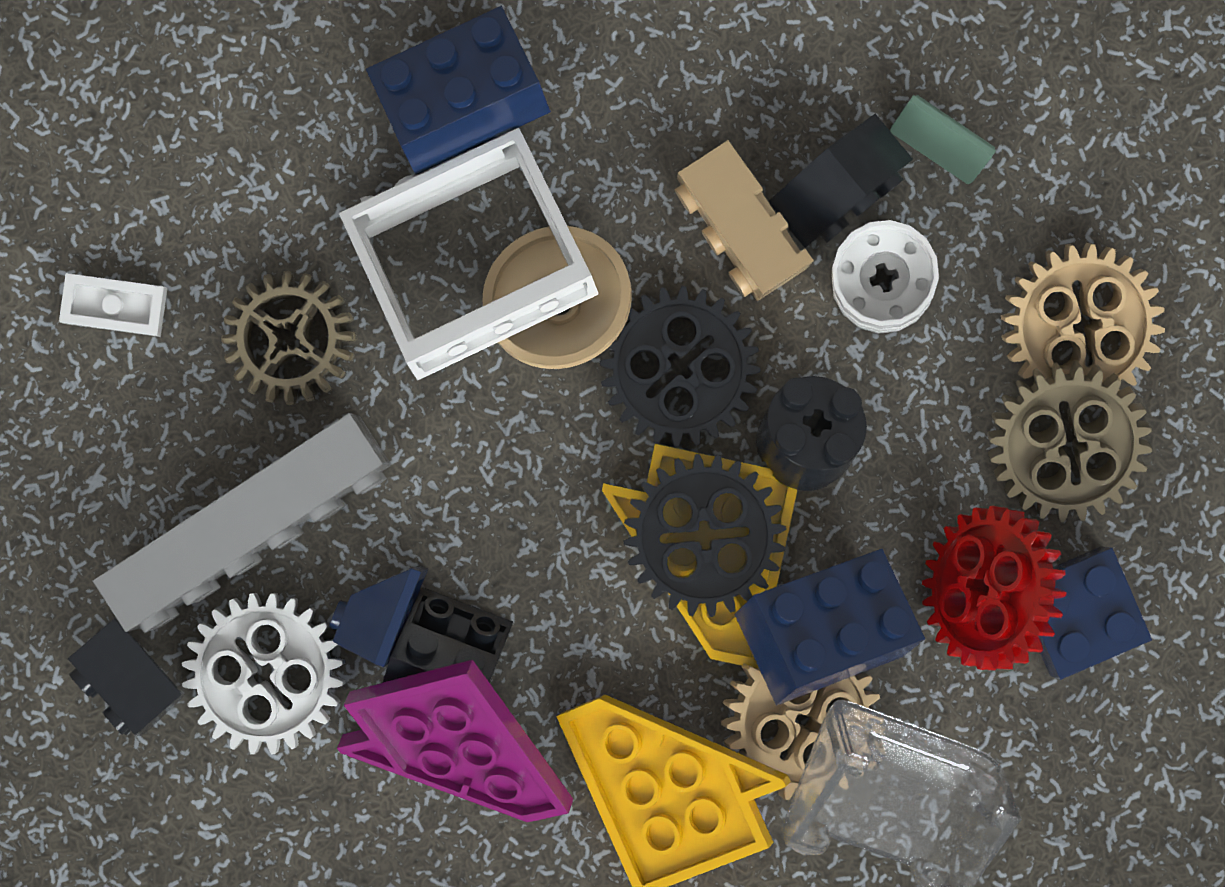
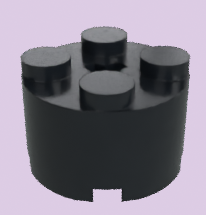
[756,376,867,491]

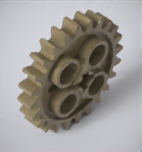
[987,361,1152,522]

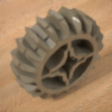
[221,271,357,405]

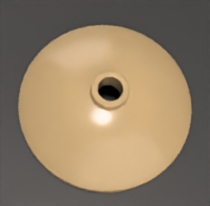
[482,226,632,369]

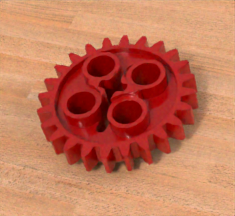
[922,506,1066,670]

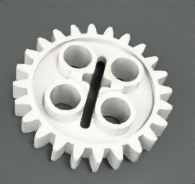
[182,593,345,754]

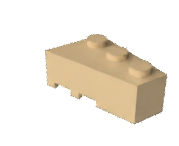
[674,140,814,301]

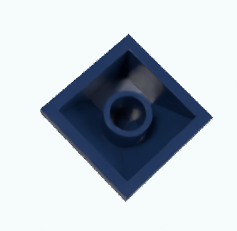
[329,565,428,667]

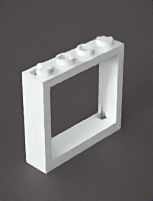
[339,128,599,380]

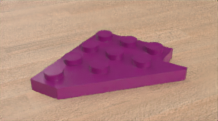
[337,659,573,823]

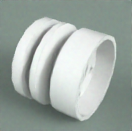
[832,220,939,334]

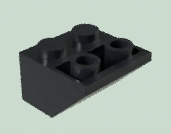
[382,587,513,683]
[68,618,185,736]

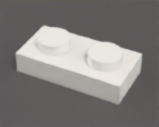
[59,273,167,337]

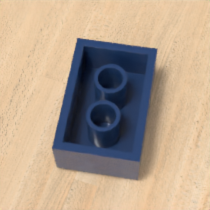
[366,5,551,175]
[734,549,925,706]

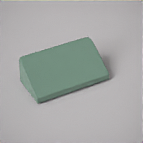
[890,95,996,184]

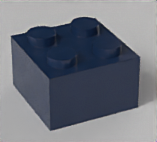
[1039,546,1152,680]

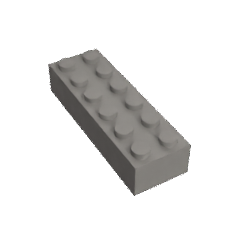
[93,413,391,634]

